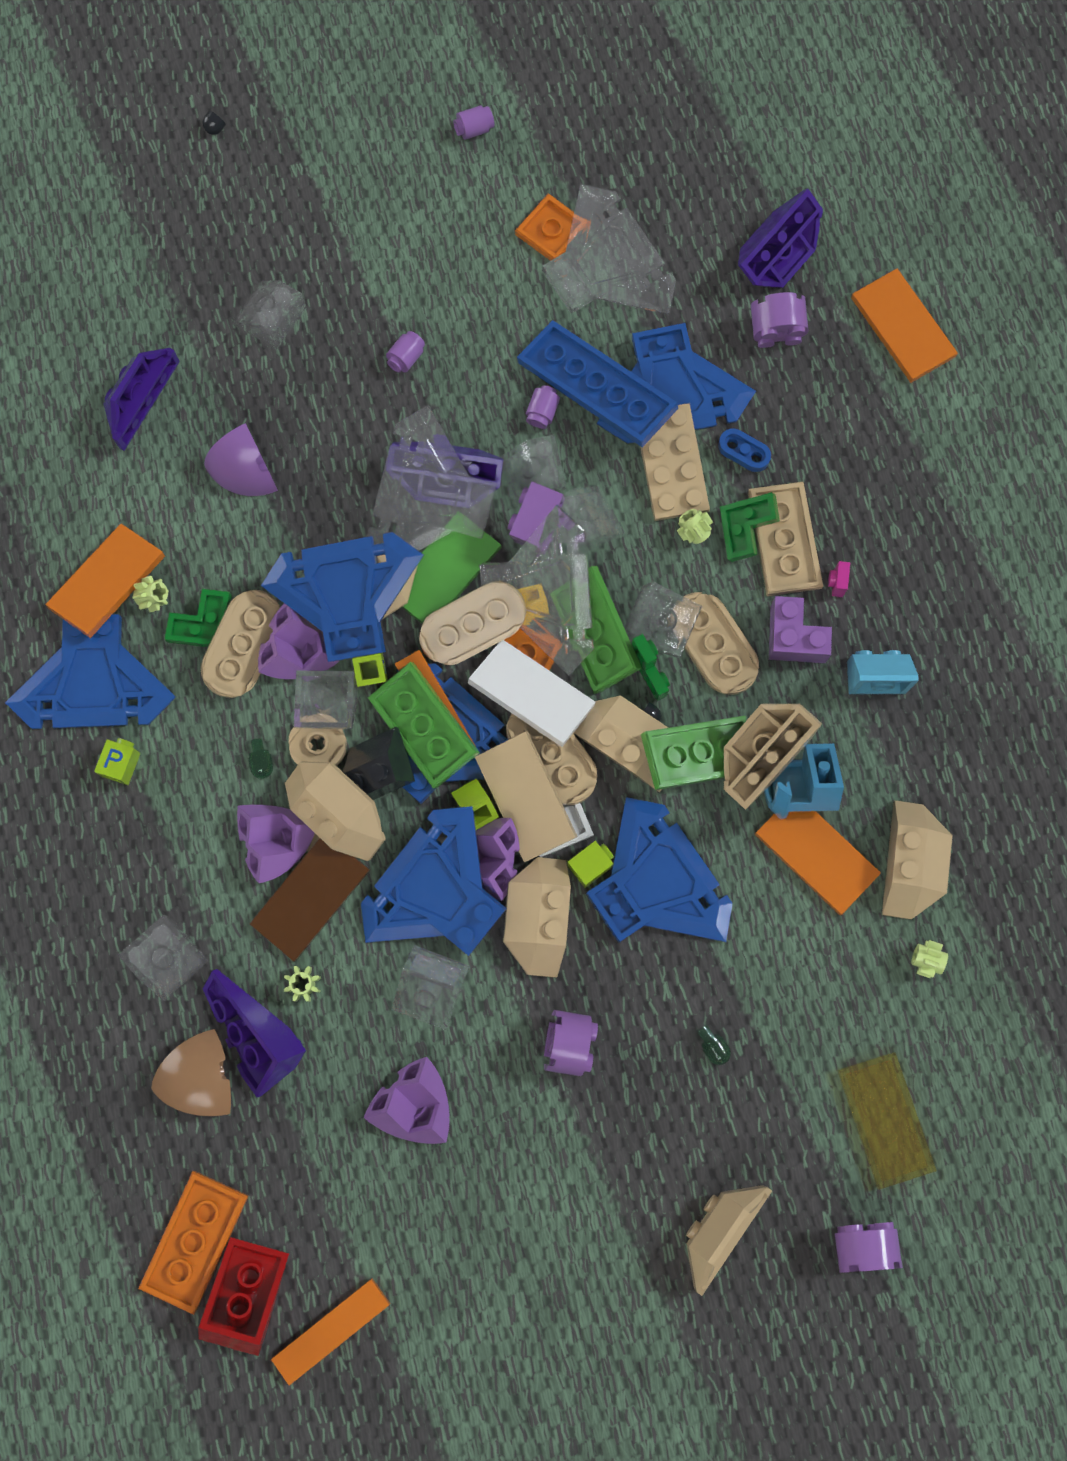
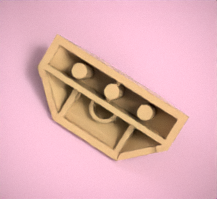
[574,695,668,793]
[724,704,822,810]
[285,761,386,861]
[882,800,952,919]
[503,857,571,977]
[686,1185,772,1296]

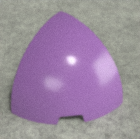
[204,423,278,496]
[258,603,339,679]
[237,805,315,883]
[476,818,520,901]
[364,1057,449,1144]

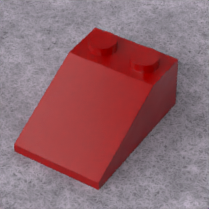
[198,1237,289,1356]

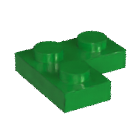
[720,492,780,562]
[165,589,232,647]
[632,634,670,702]

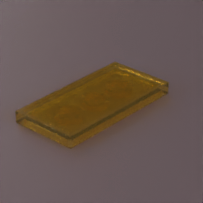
[837,1052,937,1190]

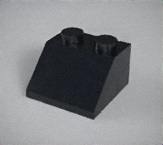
[343,727,415,800]

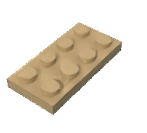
[640,403,710,521]

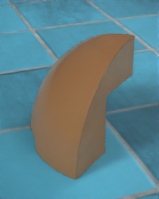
[151,1029,231,1116]

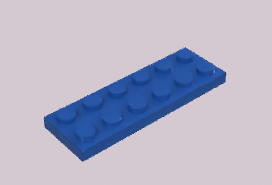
[517,320,678,448]

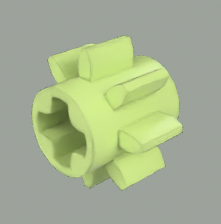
[677,509,713,544]
[132,576,169,612]
[911,940,948,978]
[284,966,321,1002]

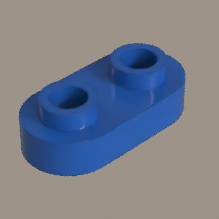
[718,428,771,472]

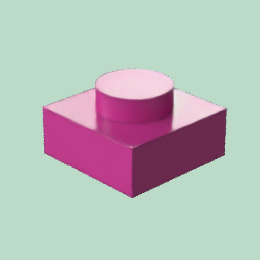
[828,561,850,597]

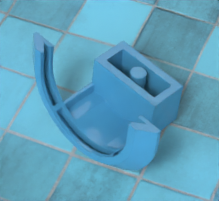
[764,744,844,819]

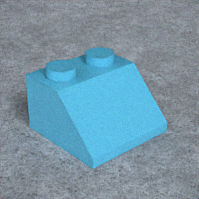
[847,650,919,694]

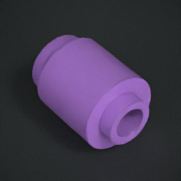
[453,105,494,140]
[386,331,425,372]
[526,385,560,429]

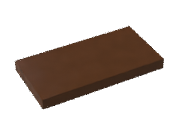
[250,838,370,962]

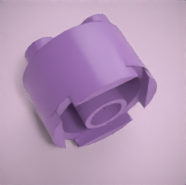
[750,292,809,348]
[544,1010,598,1076]
[835,1222,903,1273]

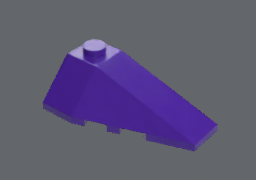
[203,969,306,1098]

